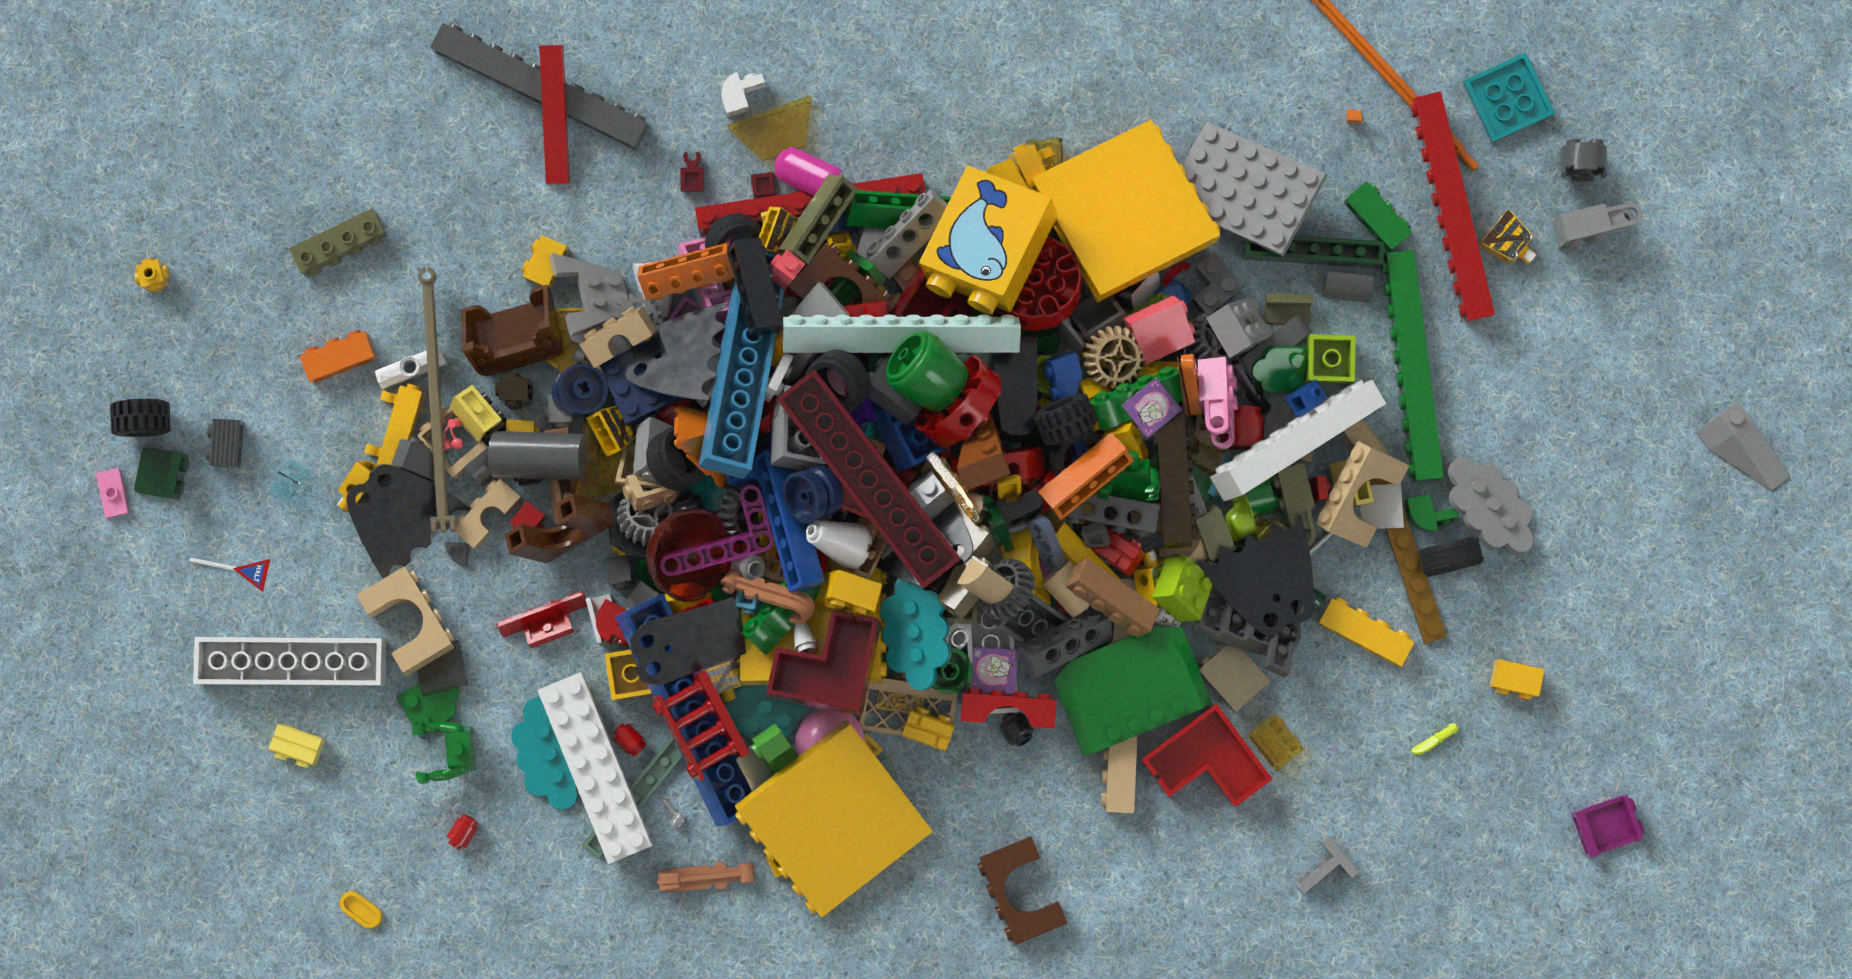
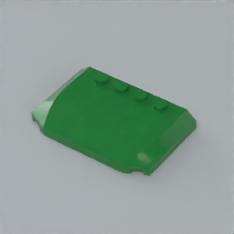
[1052,625,1212,756]

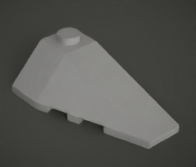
[1695,402,1789,491]
[881,468,955,560]

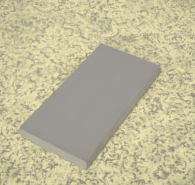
[777,282,851,383]

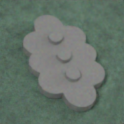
[1448,457,1534,554]

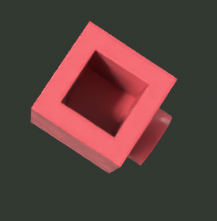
[769,250,805,290]

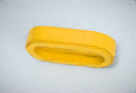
[339,891,383,929]

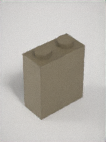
[1199,643,1271,713]

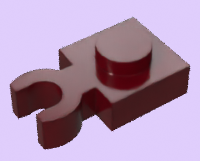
[680,152,704,192]

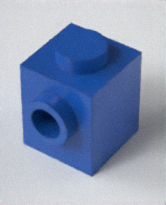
[1285,379,1327,418]

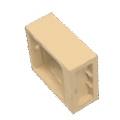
[417,406,488,480]

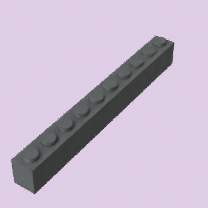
[430,23,649,151]

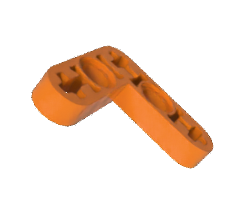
[1181,354,1204,415]

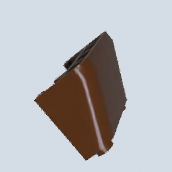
[461,285,563,376]

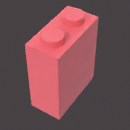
[1123,296,1195,365]

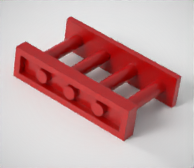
[652,670,750,781]

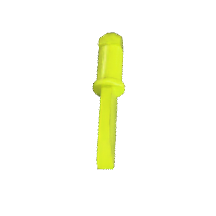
[1411,723,1459,755]

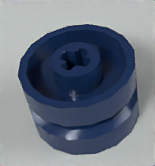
[551,363,608,418]
[782,465,843,524]

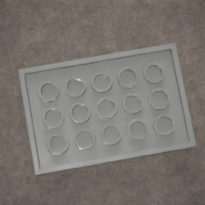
[1182,122,1327,257]

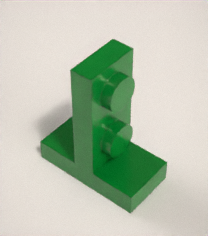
[828,249,886,306]

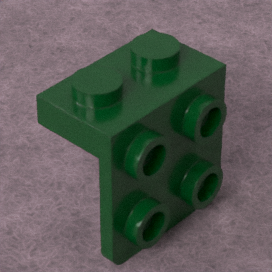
[134,447,189,500]

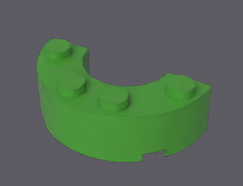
[751,723,798,775]

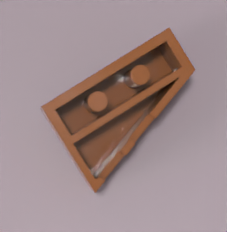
[957,412,1011,490]

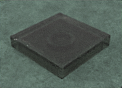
[417,640,469,697]

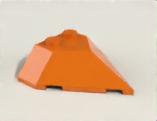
[674,406,731,489]

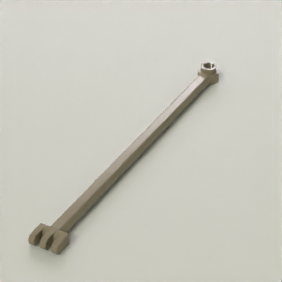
[418,267,456,534]

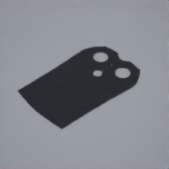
[630,597,746,685]

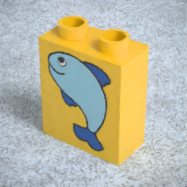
[919,165,1058,314]

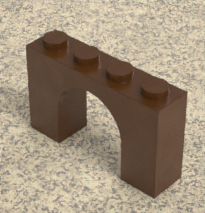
[789,243,896,313]
[505,494,615,563]
[977,836,1067,945]

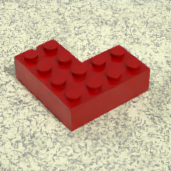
[1140,704,1273,807]

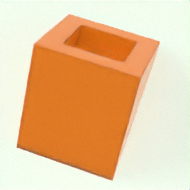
[1346,109,1362,124]

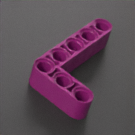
[660,483,774,576]

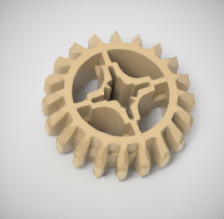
[1083,325,1146,389]

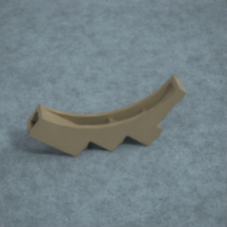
[937,480,997,620]

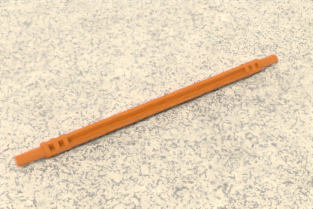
[1311,0,1479,172]

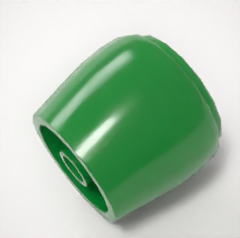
[886,331,969,413]

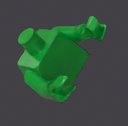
[1098,450,1161,503]
[412,721,476,784]

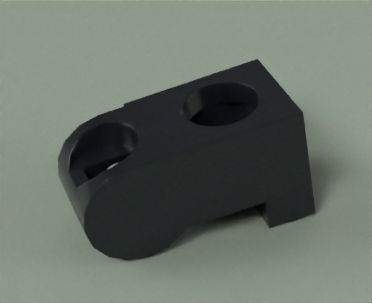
[996,491,1044,529]

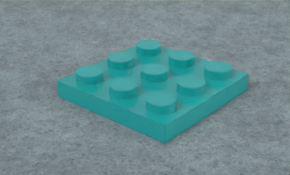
[1462,52,1555,143]
[725,685,808,740]

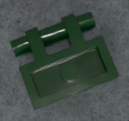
[982,496,1015,553]

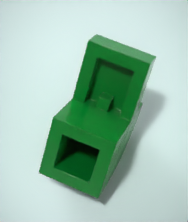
[1404,494,1459,532]

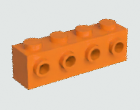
[637,243,734,301]
[1038,433,1134,520]

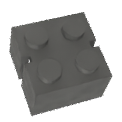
[1070,294,1127,349]

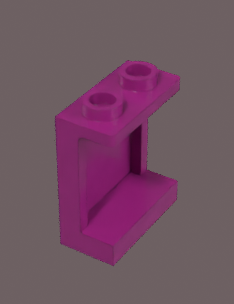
[1571,795,1645,858]

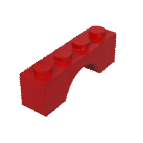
[960,688,1057,729]

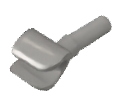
[662,798,686,829]

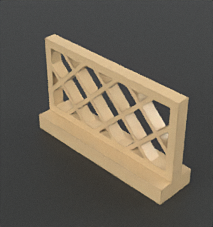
[860,675,958,743]

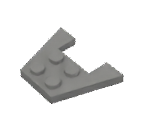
[549,253,629,337]

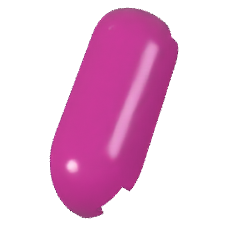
[774,147,852,196]

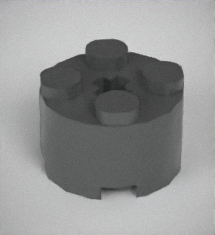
[1561,139,1607,182]

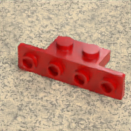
[496,591,587,648]

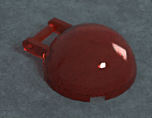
[646,509,744,602]

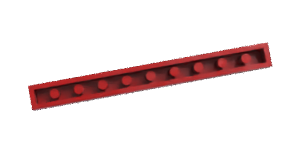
[1409,91,1495,322]
[695,173,926,236]

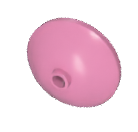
[795,708,865,756]

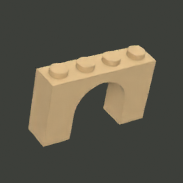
[1315,441,1409,548]
[357,566,455,677]

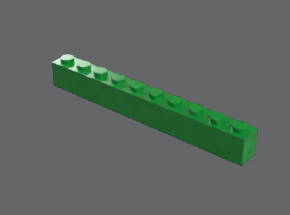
[1381,250,1444,483]

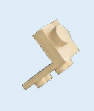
[623,474,679,511]

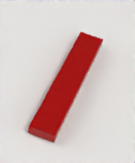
[539,45,570,184]

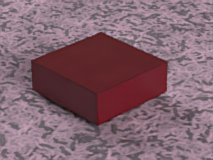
[751,172,776,198]

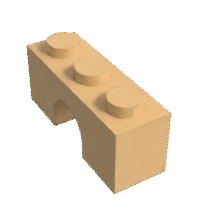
[579,306,657,368]
[455,479,523,550]

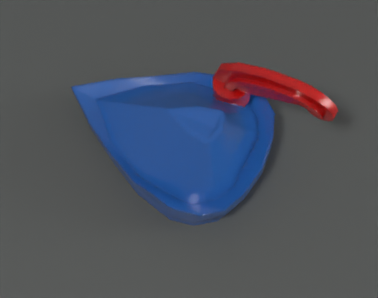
[1142,262,1192,309]

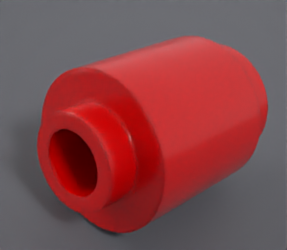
[613,723,647,757]
[446,813,479,850]

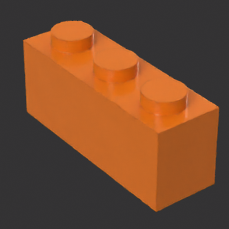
[300,330,377,384]

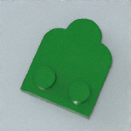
[1251,346,1308,393]
[396,677,460,737]

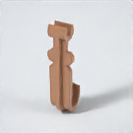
[720,569,815,624]
[657,861,755,893]

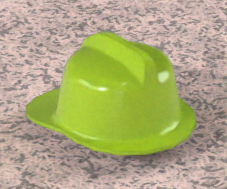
[1224,494,1259,541]

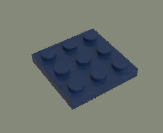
[600,339,686,426]

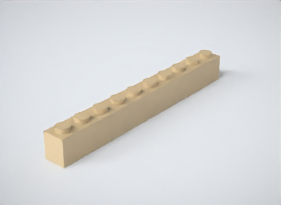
[1101,579,1137,813]

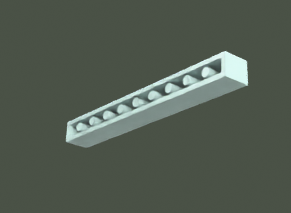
[783,315,1021,353]

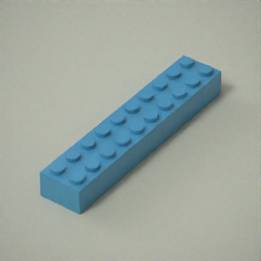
[698,250,784,479]

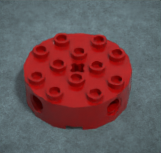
[995,237,1082,331]
[914,356,1003,448]
[950,446,1046,491]

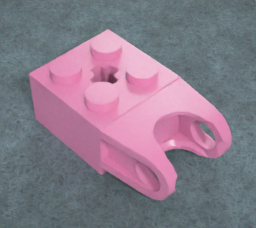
[1198,357,1238,449]

